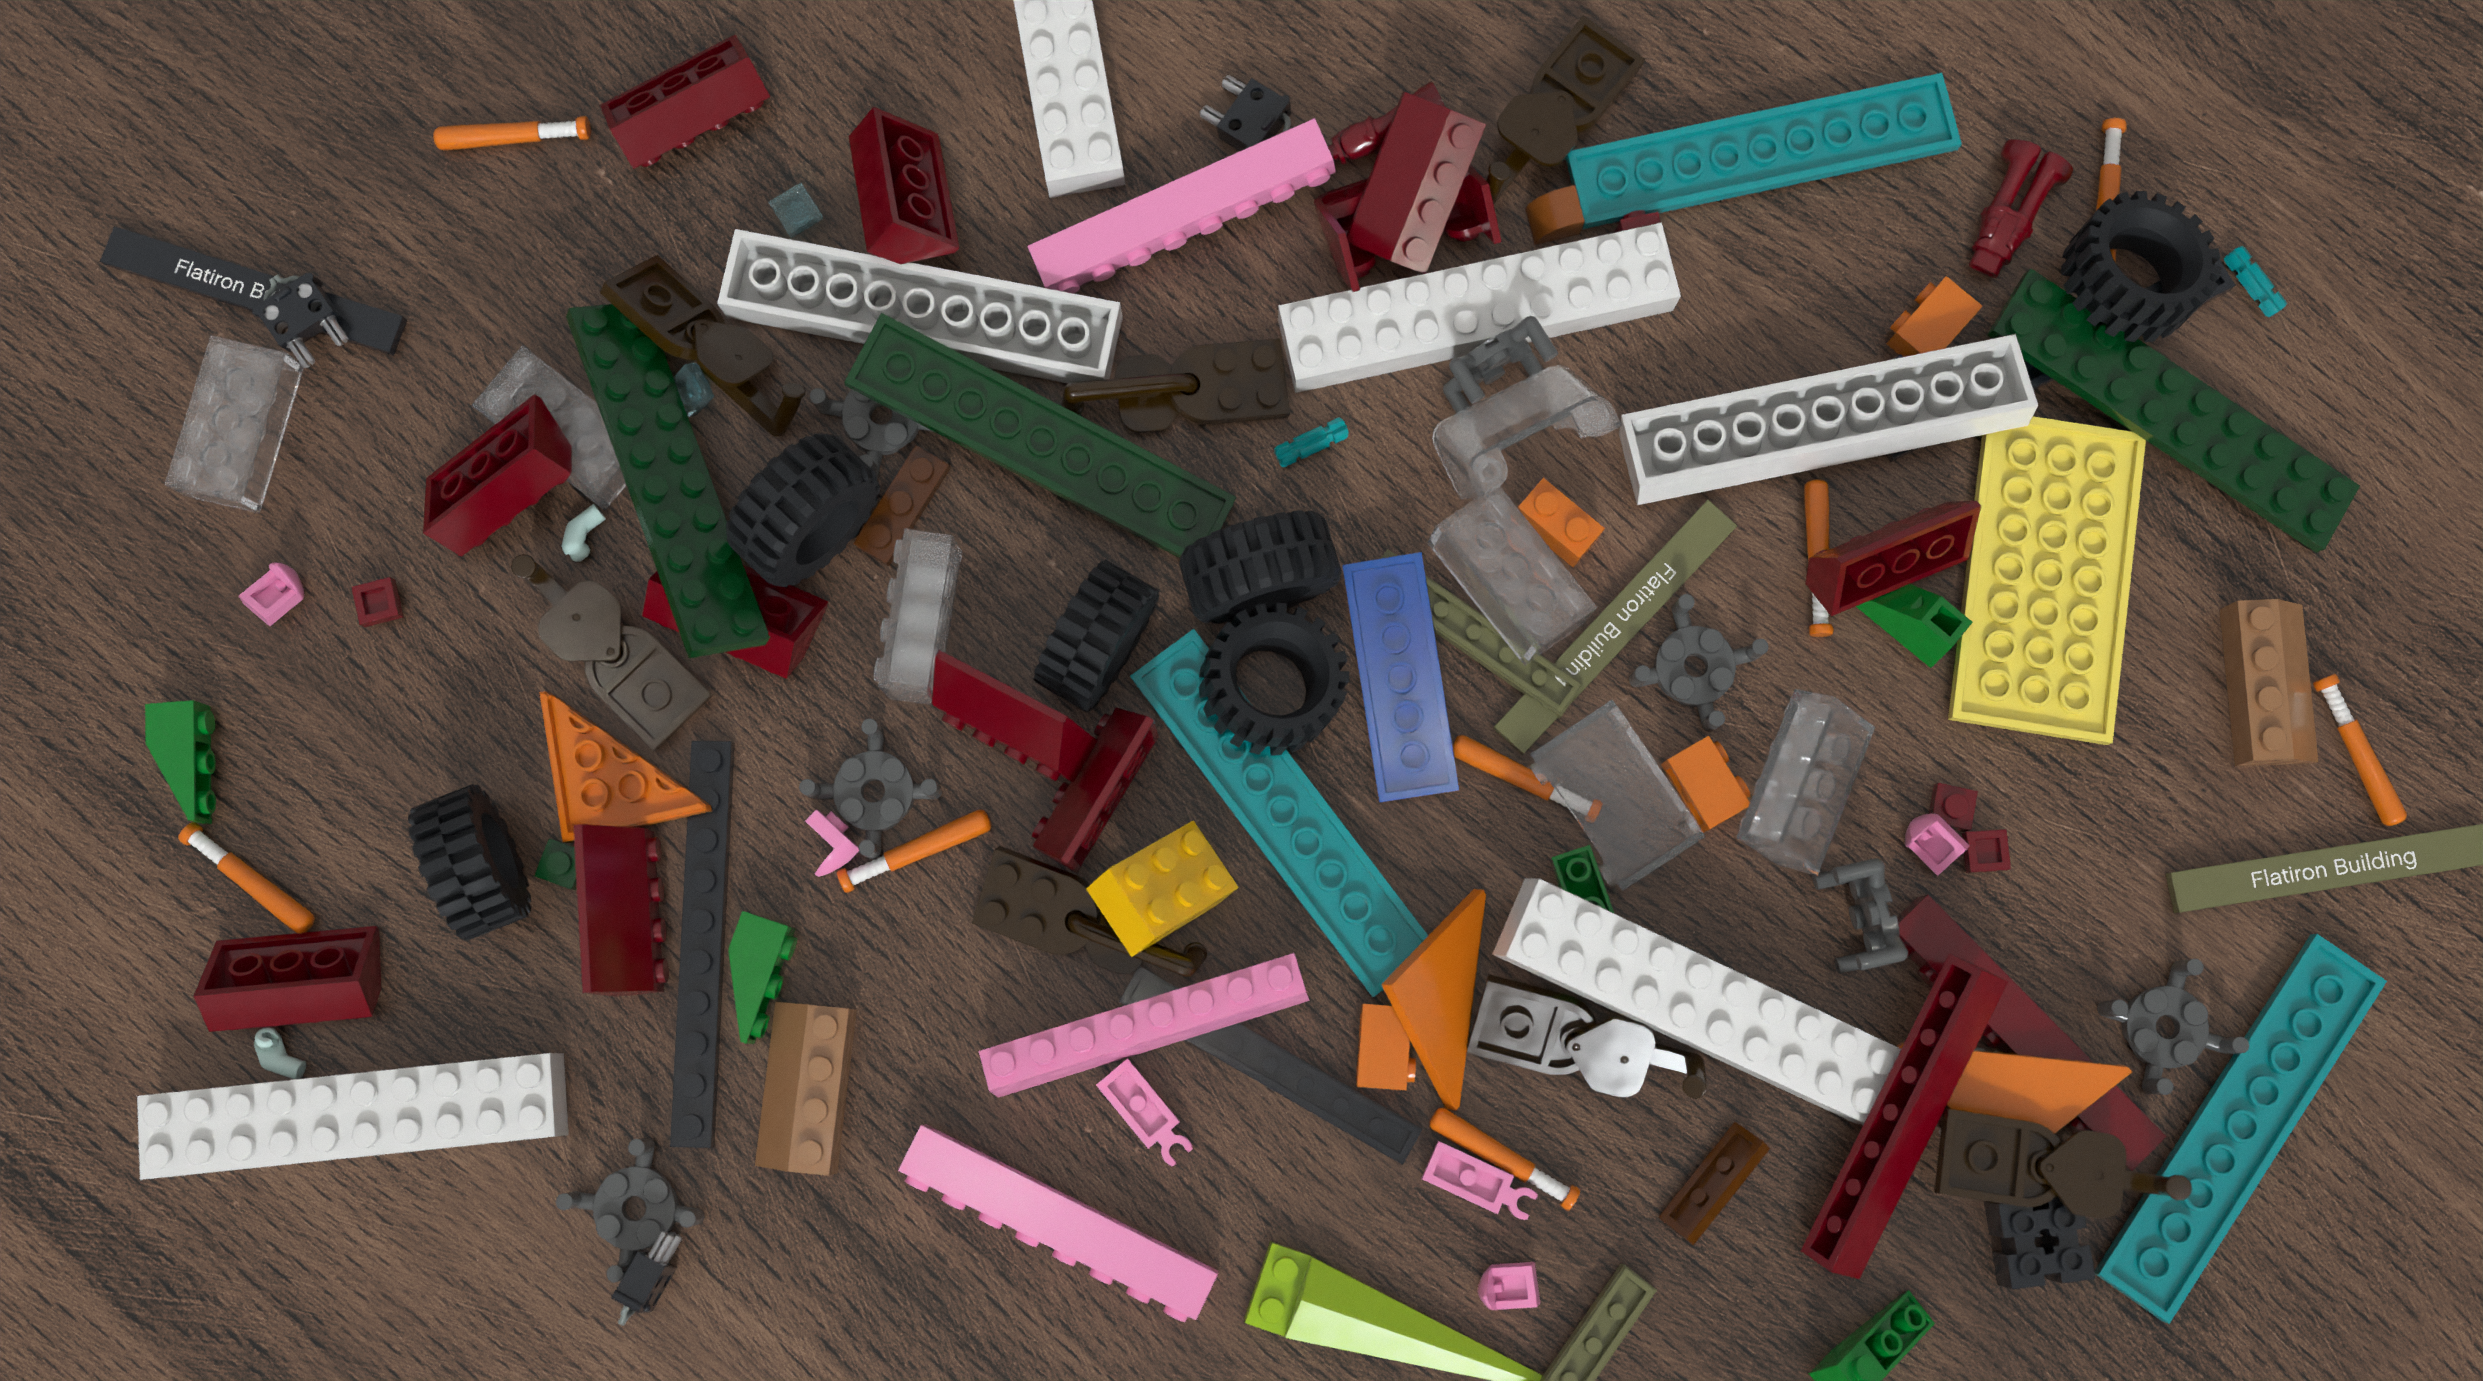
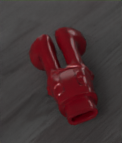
[1328,81,1445,165]
[1969,139,2074,278]

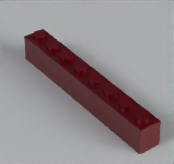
[1897,895,2167,1171]
[1801,953,2009,1279]

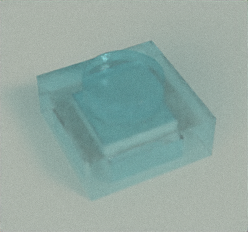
[768,182,824,238]
[673,363,714,417]

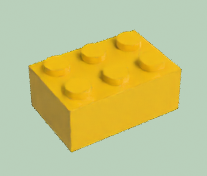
[1086,820,1239,957]

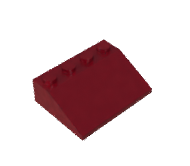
[1031,707,1159,874]
[573,824,669,997]

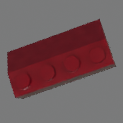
[600,34,770,169]
[1346,91,1486,274]
[848,106,959,264]
[423,394,572,557]
[1805,501,1981,616]
[642,565,829,679]
[932,650,1097,783]
[193,926,381,1032]

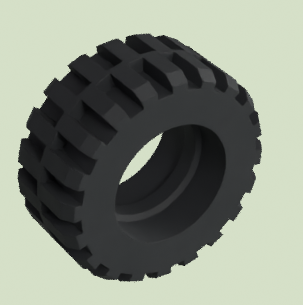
[726,433,880,587]
[1179,510,1342,624]

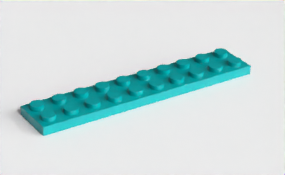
[1565,73,1962,229]
[1130,629,1428,998]
[2094,934,2387,1324]

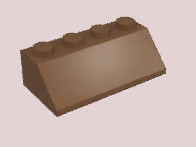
[2219,599,2318,766]
[755,1002,857,1176]

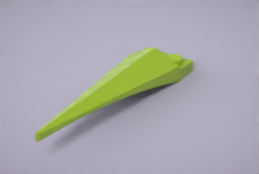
[1243,1241,1543,1381]

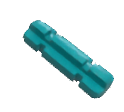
[2224,246,2287,317]
[1274,417,1349,467]

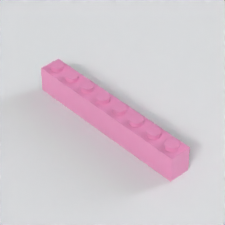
[1028,118,1336,294]
[979,953,1309,1098]
[898,1124,1218,1322]

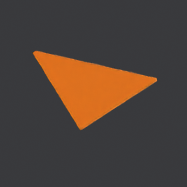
[539,691,712,843]
[1381,889,1486,1110]
[1897,1042,2132,1134]

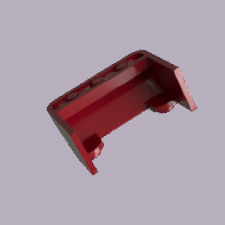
[1314,165,1502,292]

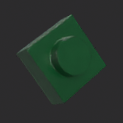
[534,838,577,891]

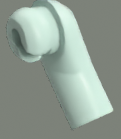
[561,503,606,562]
[254,1027,306,1080]

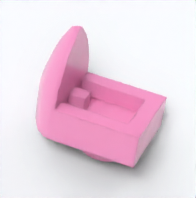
[239,562,304,626]
[805,809,859,877]
[1905,813,1970,876]
[1478,1262,1540,1310]

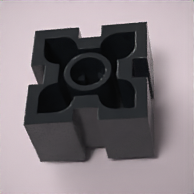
[1984,1196,2096,1289]

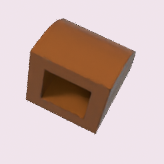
[1525,185,1585,245]

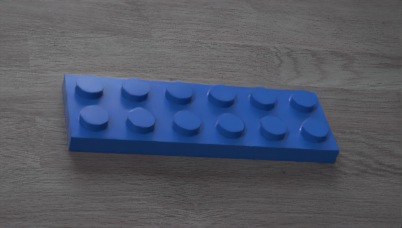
[1342,552,1459,803]

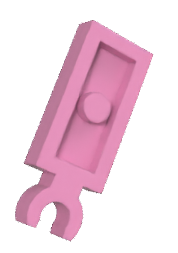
[1096,1058,1193,1167]
[1421,1141,1538,1220]

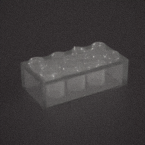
[165,335,304,513]
[471,345,626,511]
[1427,483,1597,666]
[874,528,962,705]
[1736,689,1875,876]

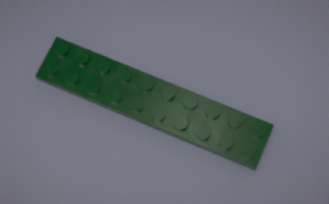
[1987,268,2360,553]
[566,304,770,658]
[844,313,1236,558]

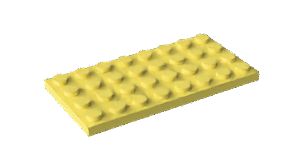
[1948,416,2146,745]

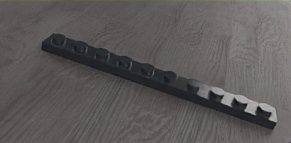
[670,741,735,1148]

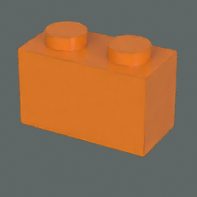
[1886,276,1983,357]
[1513,478,1605,568]
[1661,736,1751,833]
[1355,1004,1416,1091]

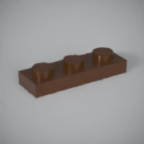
[853,445,951,567]
[1658,1122,1770,1245]

